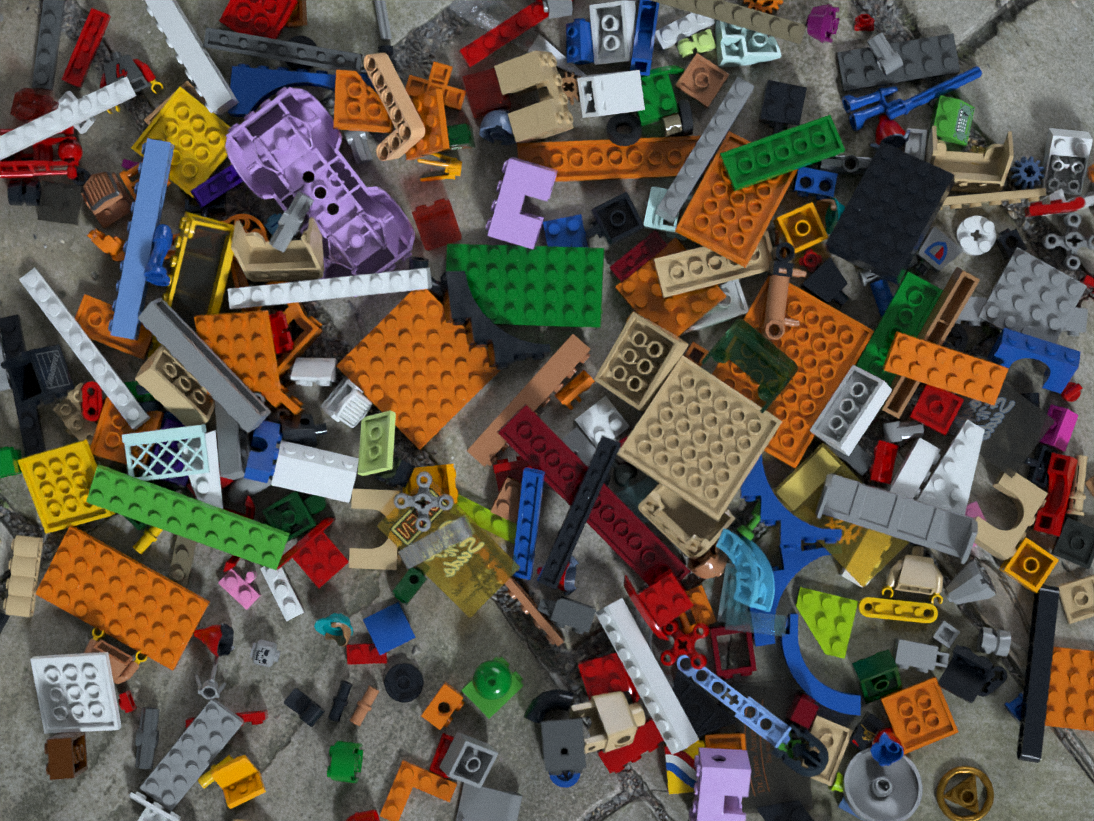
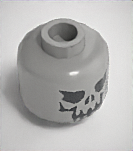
[250,639,281,667]

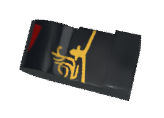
[849,711,885,751]

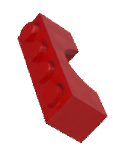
[1034,453,1078,537]

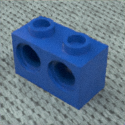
[792,167,838,200]

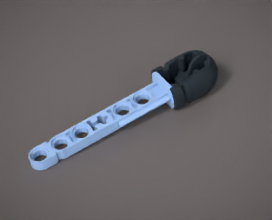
[677,655,829,777]

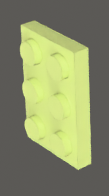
[358,410,396,476]

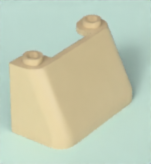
[638,483,736,560]

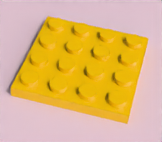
[131,86,231,198]
[17,439,115,534]

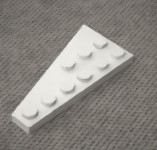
[917,419,985,515]

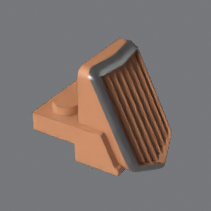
[81,171,134,228]

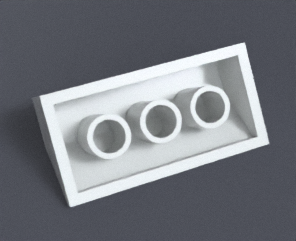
[810,365,892,456]
[271,440,359,503]

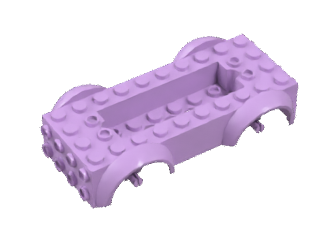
[225,87,415,298]

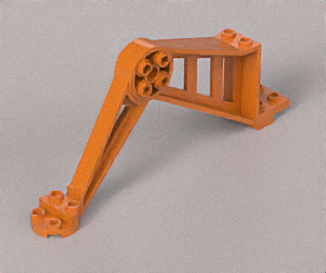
[87,214,323,415]

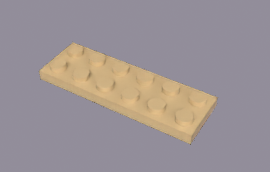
[653,230,774,298]

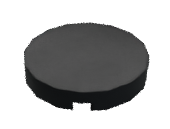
[384,663,424,703]

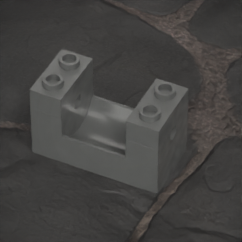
[541,719,586,775]

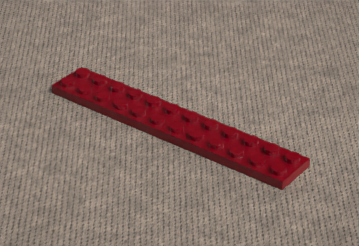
[497,404,690,586]

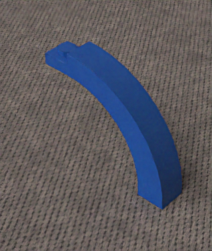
[780,613,861,716]

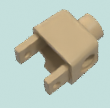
[569,691,645,753]

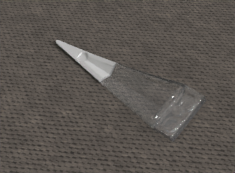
[449,0,587,77]

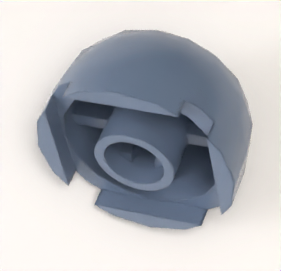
[479,109,516,145]

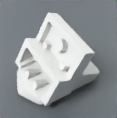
[320,376,373,428]

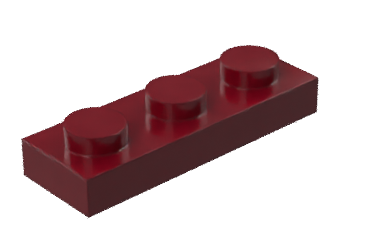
[609,230,668,282]

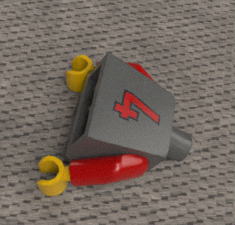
[100,52,164,114]

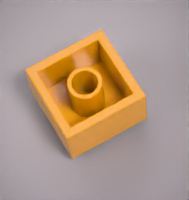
[773,202,829,254]
[999,537,1059,593]

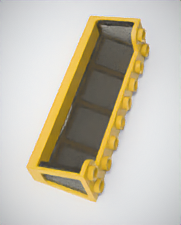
[147,212,235,360]

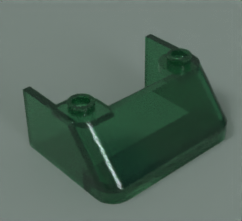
[701,319,798,414]

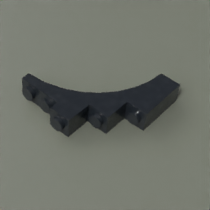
[440,271,551,370]

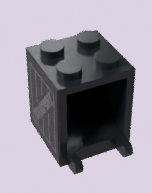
[1,344,75,408]

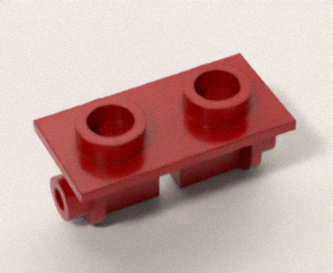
[269,311,294,354]

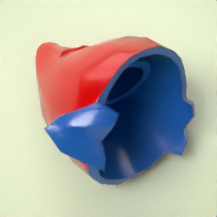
[870,727,904,766]

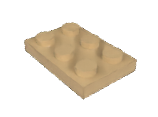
[793,715,853,786]

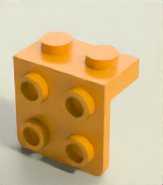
[409,464,458,504]
[210,755,266,809]

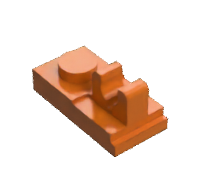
[554,370,595,410]

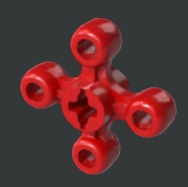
[660,619,710,670]

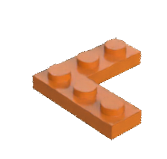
[380,760,457,821]

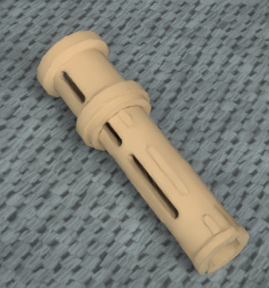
[1066,455,1088,516]

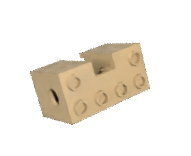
[494,50,574,143]

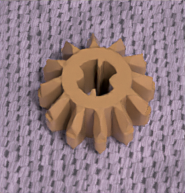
[561,72,581,105]

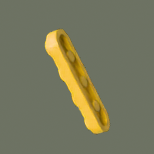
[858,597,938,623]

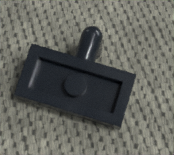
[185,193,226,218]
[1011,444,1057,488]

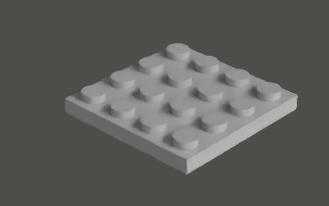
[978,247,1087,343]

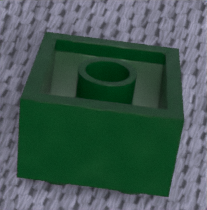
[852,649,903,704]

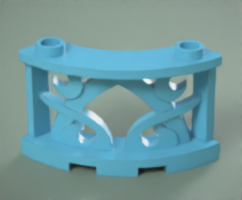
[716,528,775,612]

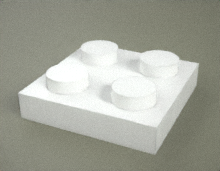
[575,396,630,447]

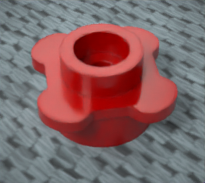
[799,249,822,272]

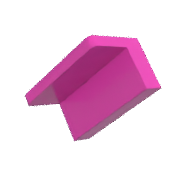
[1037,404,1078,452]

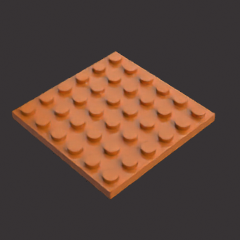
[336,289,501,450]

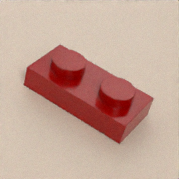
[347,643,387,665]

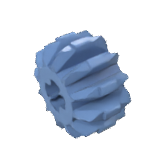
[1010,156,1045,190]

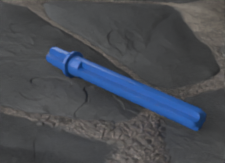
[886,66,982,120]

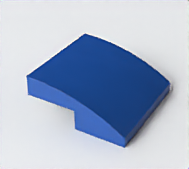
[363,602,416,655]

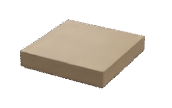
[1056,574,1094,624]

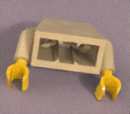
[881,546,943,604]

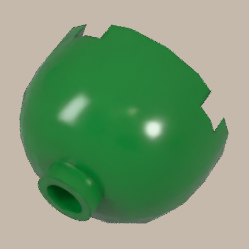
[473,660,512,700]

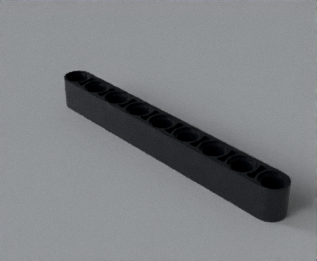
[1017,584,1059,763]

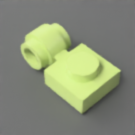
[677,29,716,57]

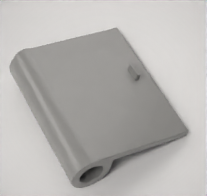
[456,783,523,821]

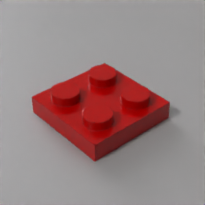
[909,384,964,435]
[870,440,899,485]

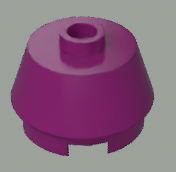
[806,4,840,43]

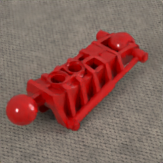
[0,126,83,179]

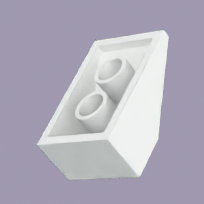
[589,0,637,65]

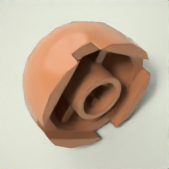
[687,541,727,579]

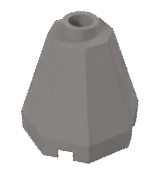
[945,558,997,605]

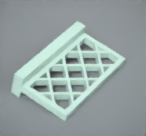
[122,424,210,481]

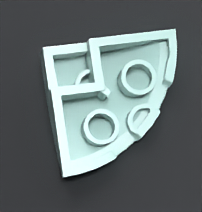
[715,20,781,67]

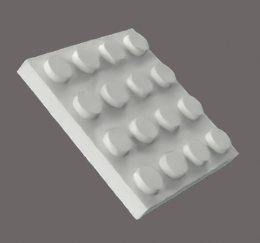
[30,652,122,734]

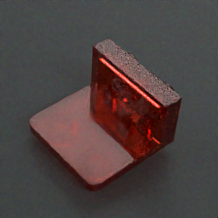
[412,198,462,251]

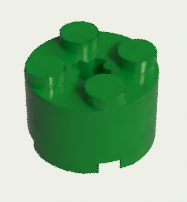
[327,740,363,783]

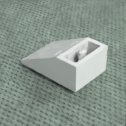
[577,70,645,118]
[1042,128,1093,195]
[290,358,338,387]

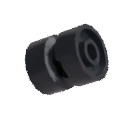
[8,180,42,206]

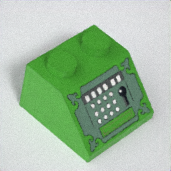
[928,95,975,146]

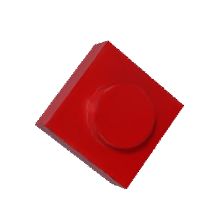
[118,690,137,713]

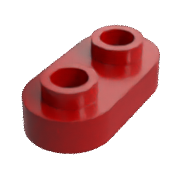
[80,381,103,421]

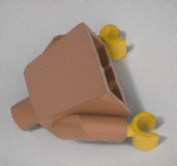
[84,627,148,684]

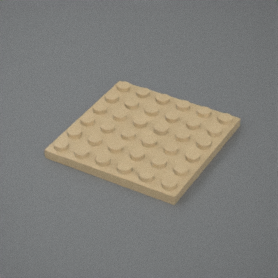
[617,355,782,521]

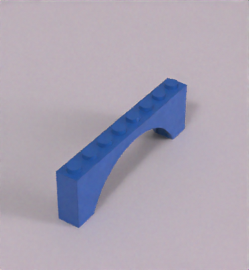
[228,64,378,118]

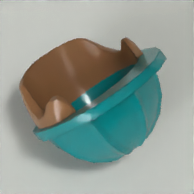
[815,198,845,234]
[314,613,353,646]

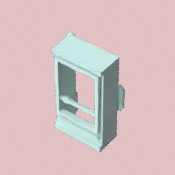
[643,186,693,241]

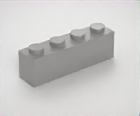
[215,400,250,480]

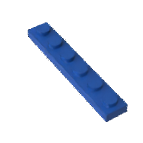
[511,467,545,580]

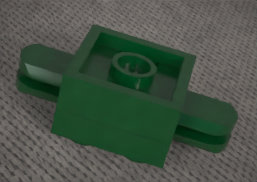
[262,491,327,543]

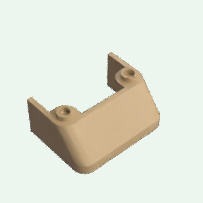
[925,126,1014,193]
[231,217,324,282]

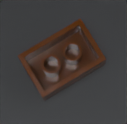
[44,732,88,780]

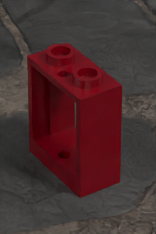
[709,622,757,679]

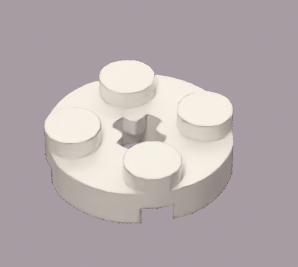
[955,216,996,256]

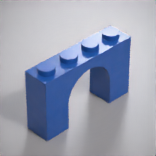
[987,328,1081,394]

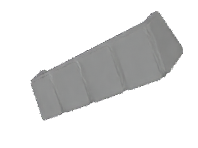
[815,473,978,564]

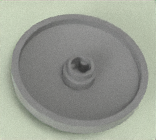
[842,747,923,821]

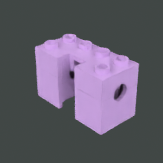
[485,157,558,249]
[689,748,751,821]

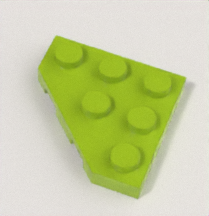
[795,587,858,659]

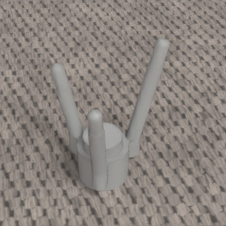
[195,656,226,699]

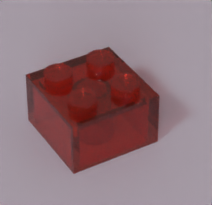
[462,68,511,118]

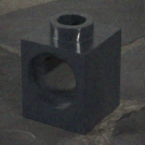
[995,228,1027,260]

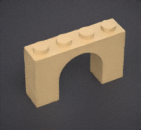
[973,467,1048,561]
[349,488,404,570]

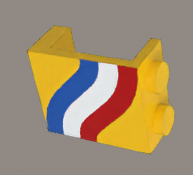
[663,740,705,794]

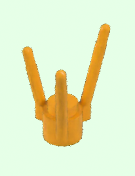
[417,152,462,182]

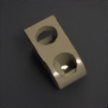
[659,114,682,137]

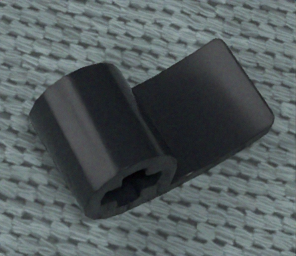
[284,688,325,727]

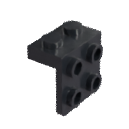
[938,645,993,703]

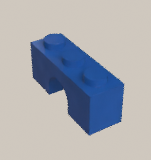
[244,420,283,483]

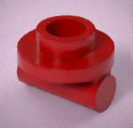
[853,14,875,31]
[1061,382,1083,402]

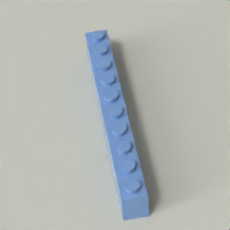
[109,138,175,340]

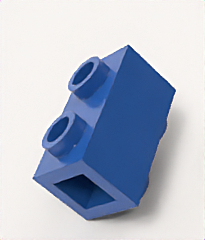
[566,18,594,65]

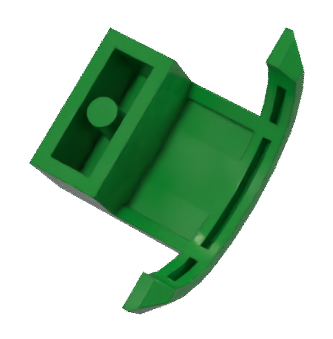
[636,65,685,126]

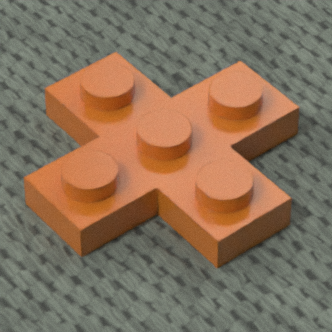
[405,62,466,111]

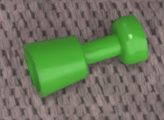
[737,499,760,541]

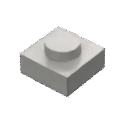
[932,620,960,648]

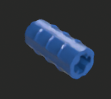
[870,279,893,318]

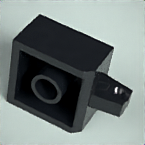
[758,80,807,135]
[585,192,645,247]

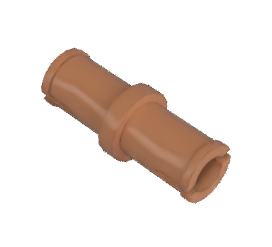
[349,685,380,726]

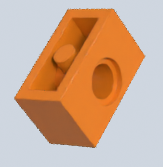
[421,682,465,730]

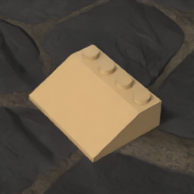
[594,312,689,411]

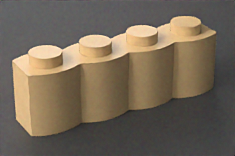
[3,535,43,617]

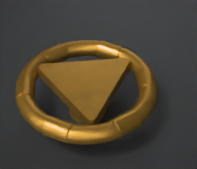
[936,766,994,821]

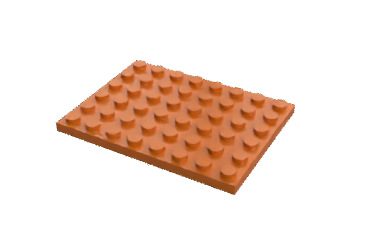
[712,276,874,469]

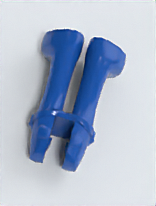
[842,86,902,132]
[144,224,173,286]

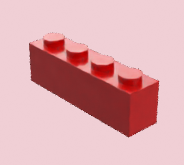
[597,717,664,774]

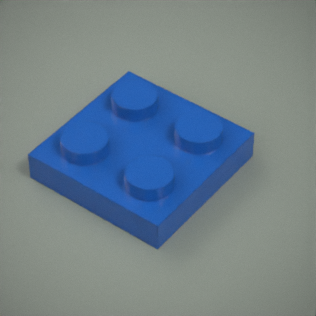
[543,214,588,248]

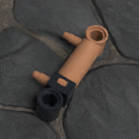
[761,242,806,340]

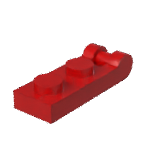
[1024,197,1085,217]

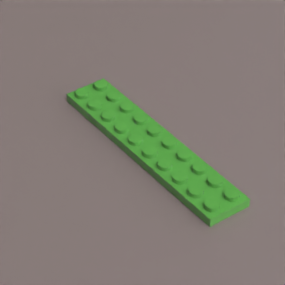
[86,465,290,570]

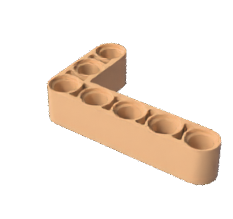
[363,53,425,161]

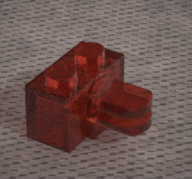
[10,88,59,123]

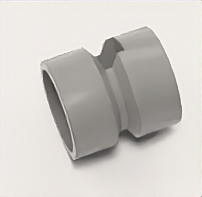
[977,627,1011,657]

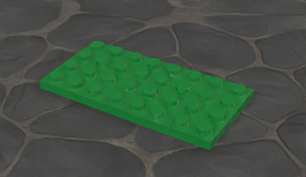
[446,244,604,328]

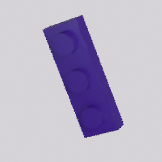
[190,165,243,208]

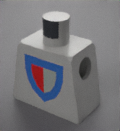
[914,226,963,276]

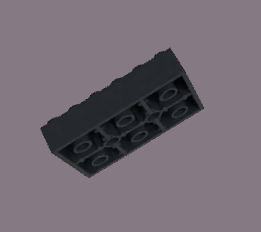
[825,142,955,285]

